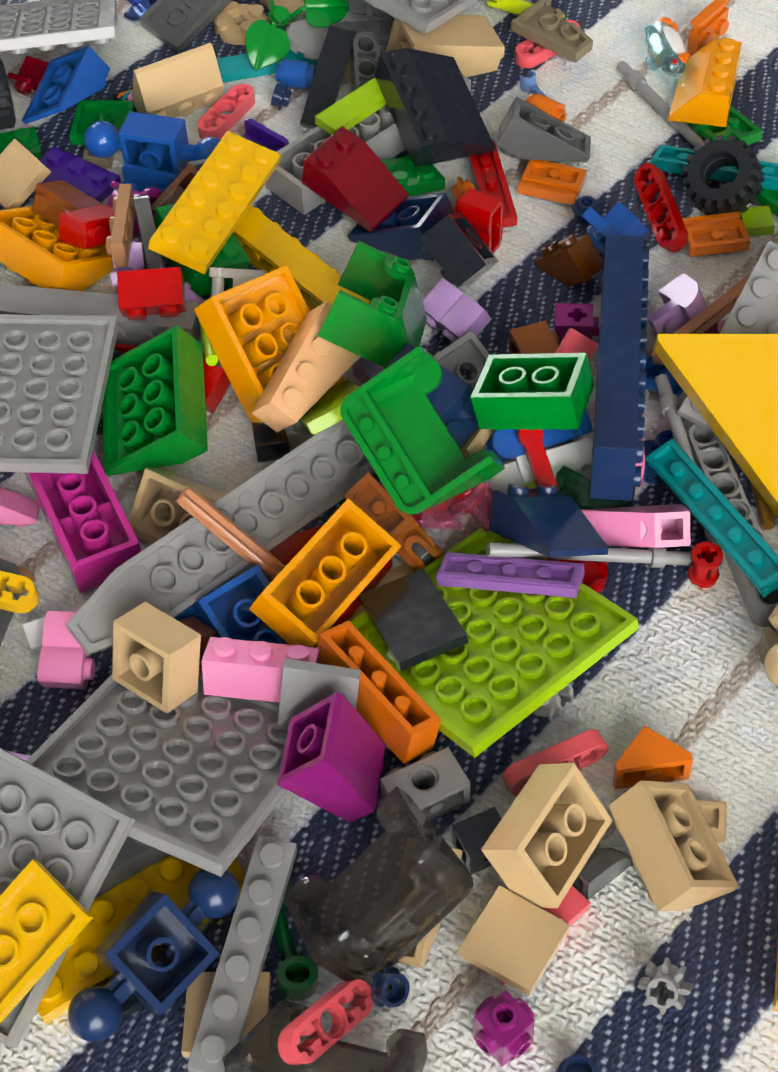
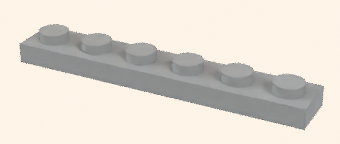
[187,835,297,1072]

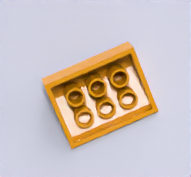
[0,206,114,292]
[194,265,345,424]

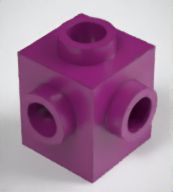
[474,990,535,1067]

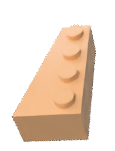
[252,301,361,432]

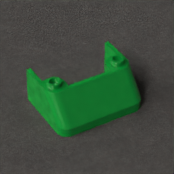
[318,241,427,368]

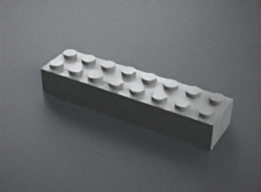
[265,75,471,215]

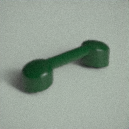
[274,878,318,1001]

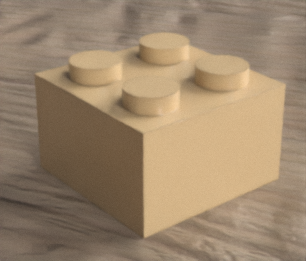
[112,602,201,713]

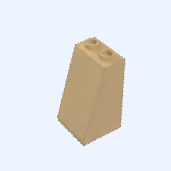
[386,15,505,77]

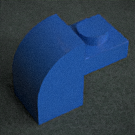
[582,202,649,254]

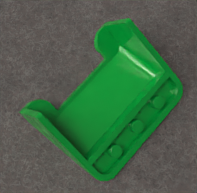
[340,346,506,515]

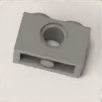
[380,747,471,834]

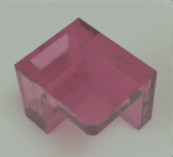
[447,481,493,533]
[415,497,462,531]

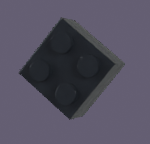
[420,213,499,288]

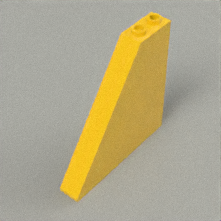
[654,334,778,518]

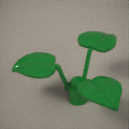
[245,0,350,71]

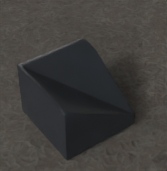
[252,423,290,462]

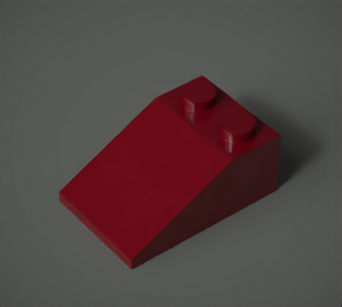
[302,126,409,232]

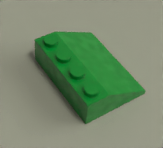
[103,325,208,476]

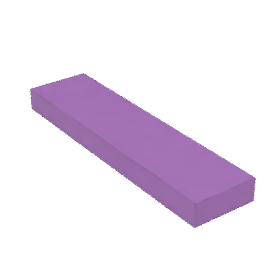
[436,552,585,598]

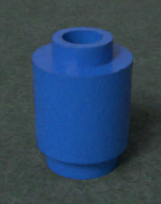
[275,59,316,90]

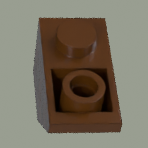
[533,234,604,287]

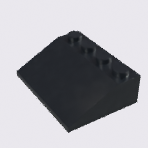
[374,48,496,168]

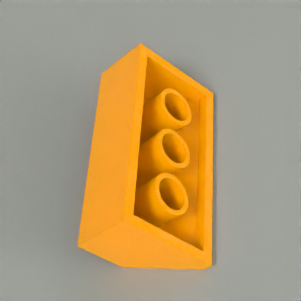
[668,38,742,127]

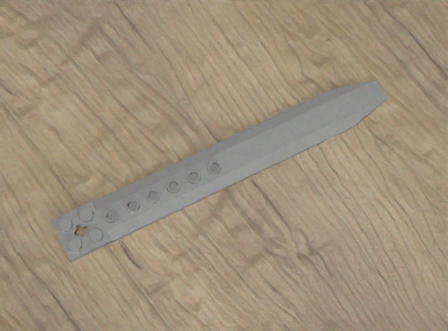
[66,330,490,656]

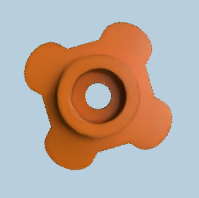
[451,177,476,199]

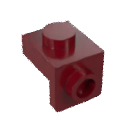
[7,55,49,96]

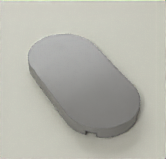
[287,15,387,60]

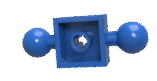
[84,111,221,176]

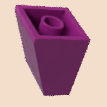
[277,692,386,823]

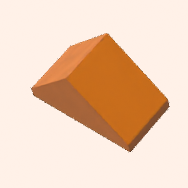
[613,726,693,790]

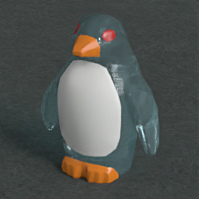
[644,17,690,78]

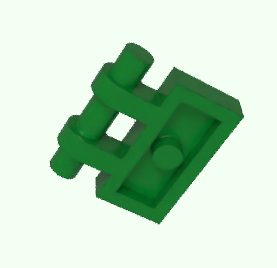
[688,105,763,145]

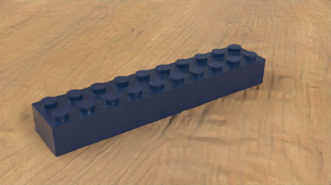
[590,235,649,501]

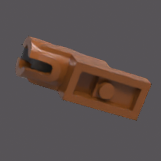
[343,472,445,572]

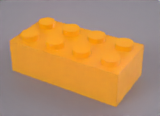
[249,498,402,647]

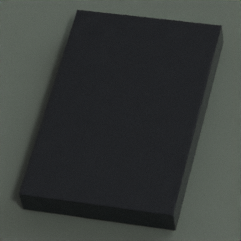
[359,568,468,671]

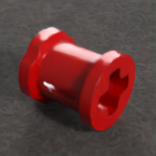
[687,542,723,588]

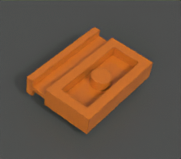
[687,0,730,56]
[518,160,587,205]
[682,211,750,257]

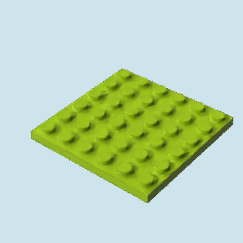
[350,523,639,758]

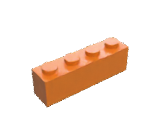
[316,620,441,764]

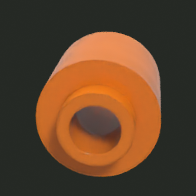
[526,94,567,122]

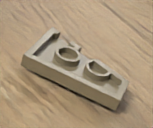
[511,0,593,63]

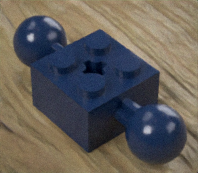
[68,869,240,1042]

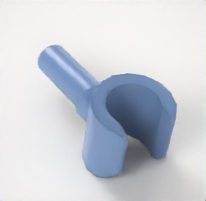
[520,70,546,96]

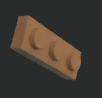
[106,184,136,267]

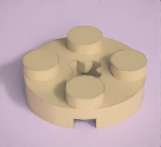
[214,1,267,45]

